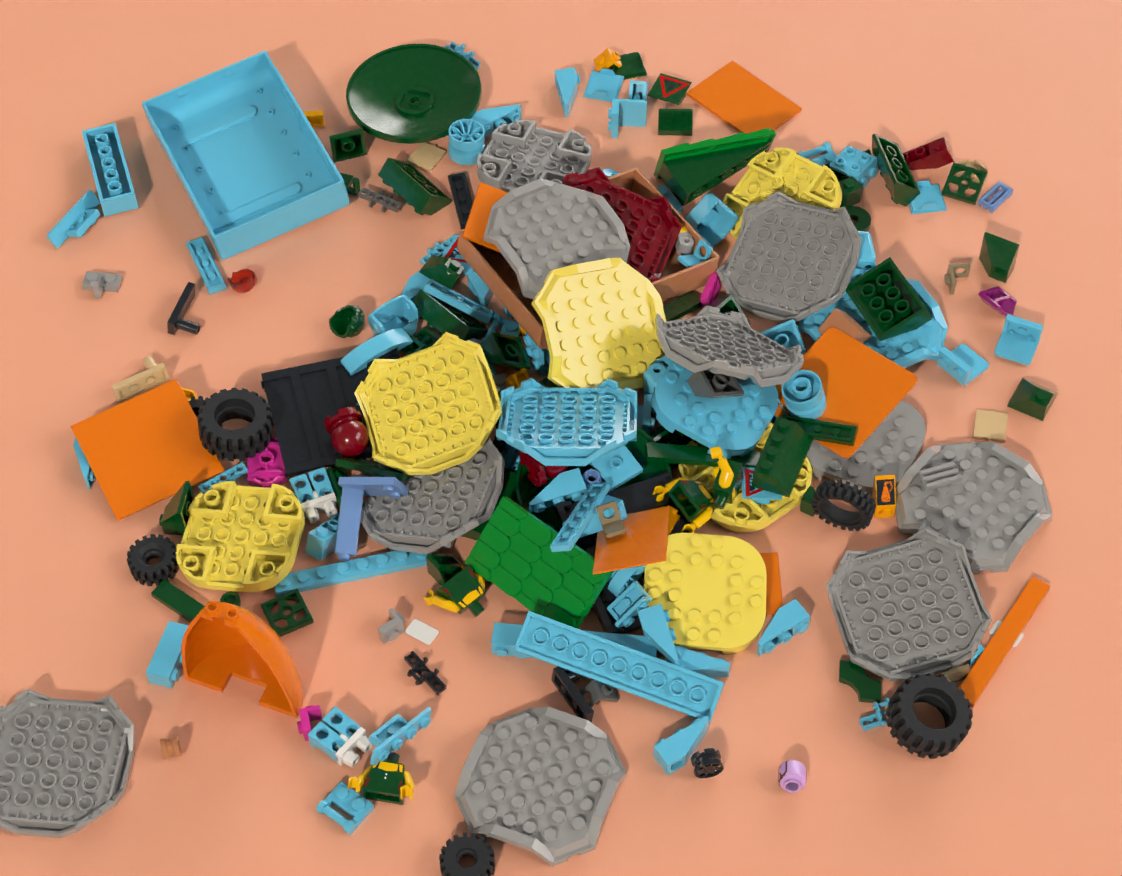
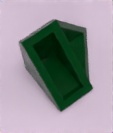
[426,554,464,586]

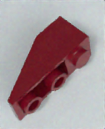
[902,137,954,170]

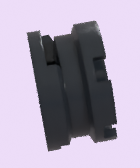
[690,748,724,778]

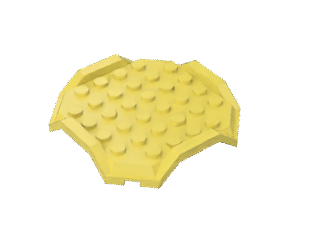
[531,258,666,390]
[354,332,502,475]

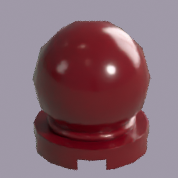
[324,407,369,457]
[519,452,568,487]

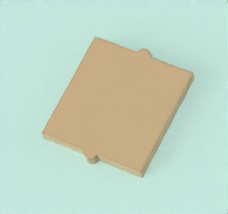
[406,142,447,173]
[973,409,1008,442]

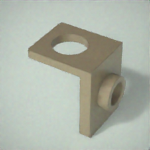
[944,263,970,295]
[596,501,626,538]
[942,664,970,682]

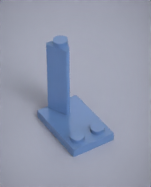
[335,477,409,561]

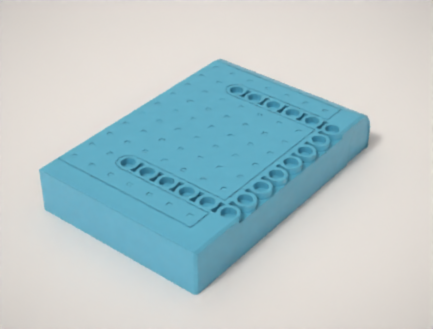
[142,51,350,260]

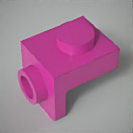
[297,705,322,741]

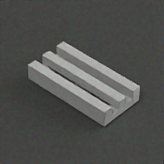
[918,462,963,490]

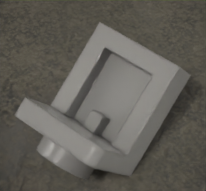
[378,608,405,644]

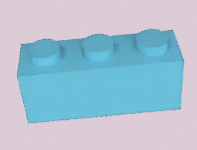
[146,621,189,688]

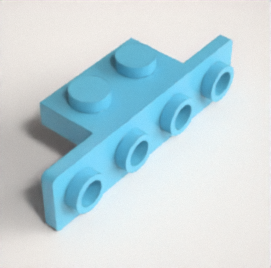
[46,190,101,248]
[369,707,432,766]

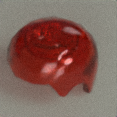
[227,269,257,293]

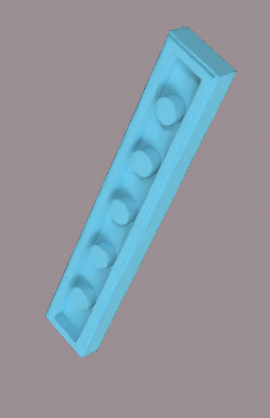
[550,482,610,552]

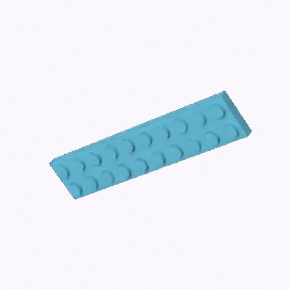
[514,611,724,723]

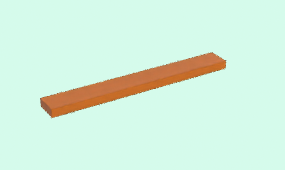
[959,576,1051,708]

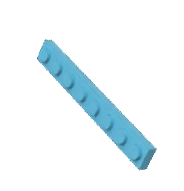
[274,551,432,597]

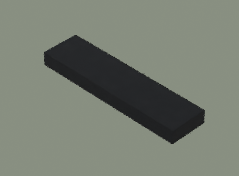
[448,173,473,230]

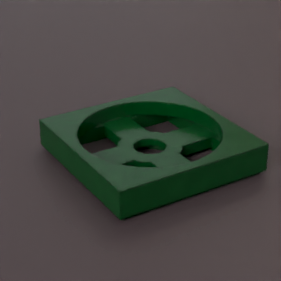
[942,162,987,205]
[260,589,314,637]

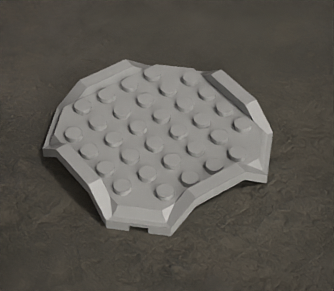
[483,178,630,299]
[716,191,861,323]
[655,305,804,388]
[361,436,505,554]
[895,442,1052,574]
[826,528,992,681]
[0,689,135,838]
[455,707,626,867]

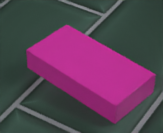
[700,273,722,308]

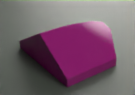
[978,286,1017,316]

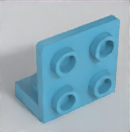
[523,332,550,377]

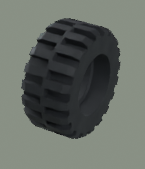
[198,388,273,461]
[886,673,973,759]

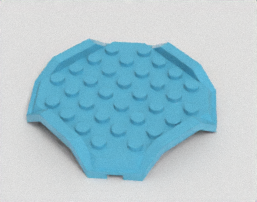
[798,268,948,368]
[496,378,637,466]

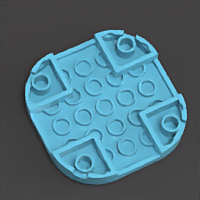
[651,361,779,459]

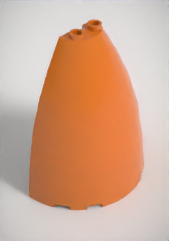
[181,601,303,718]

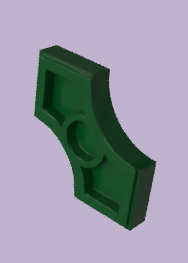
[839,660,881,703]

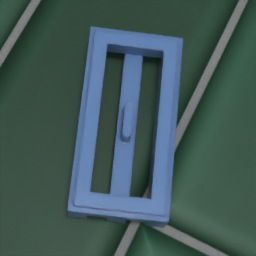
[977,181,1013,213]

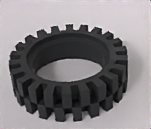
[811,479,876,531]

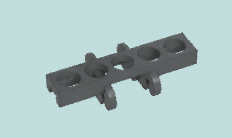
[358,187,402,213]

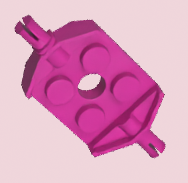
[247,437,287,488]

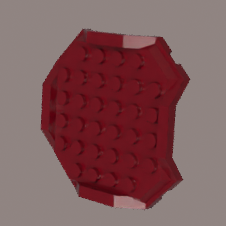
[562,167,682,283]

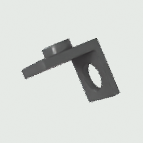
[580,680,619,708]

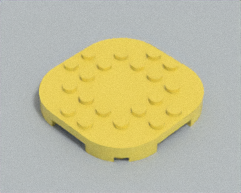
[722,147,842,240]
[678,423,812,533]
[176,481,305,593]
[643,533,767,654]

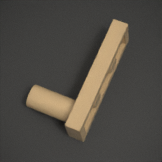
[112,356,170,403]

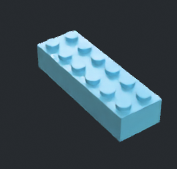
[82,123,139,217]

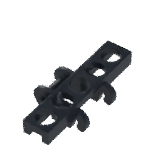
[404,651,446,695]

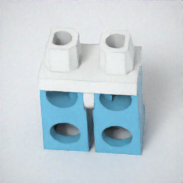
[289,467,337,524]
[308,706,373,768]

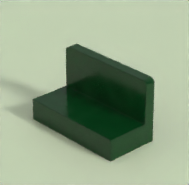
[658,108,693,136]

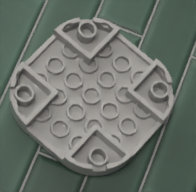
[477,120,591,192]
[806,400,926,496]

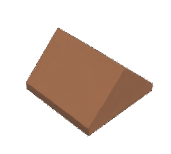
[818,308,871,343]

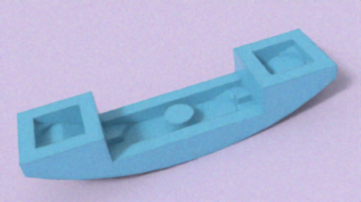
[341,328,413,375]

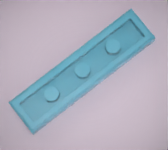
[186,237,227,295]
[423,279,495,324]

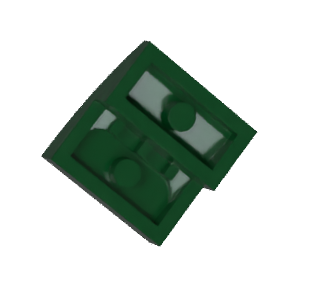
[400,326,440,355]

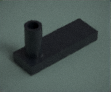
[167,282,201,335]
[551,667,594,723]

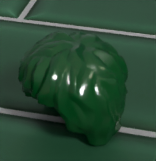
[329,305,365,338]

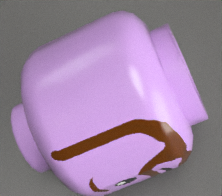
[778,760,806,793]

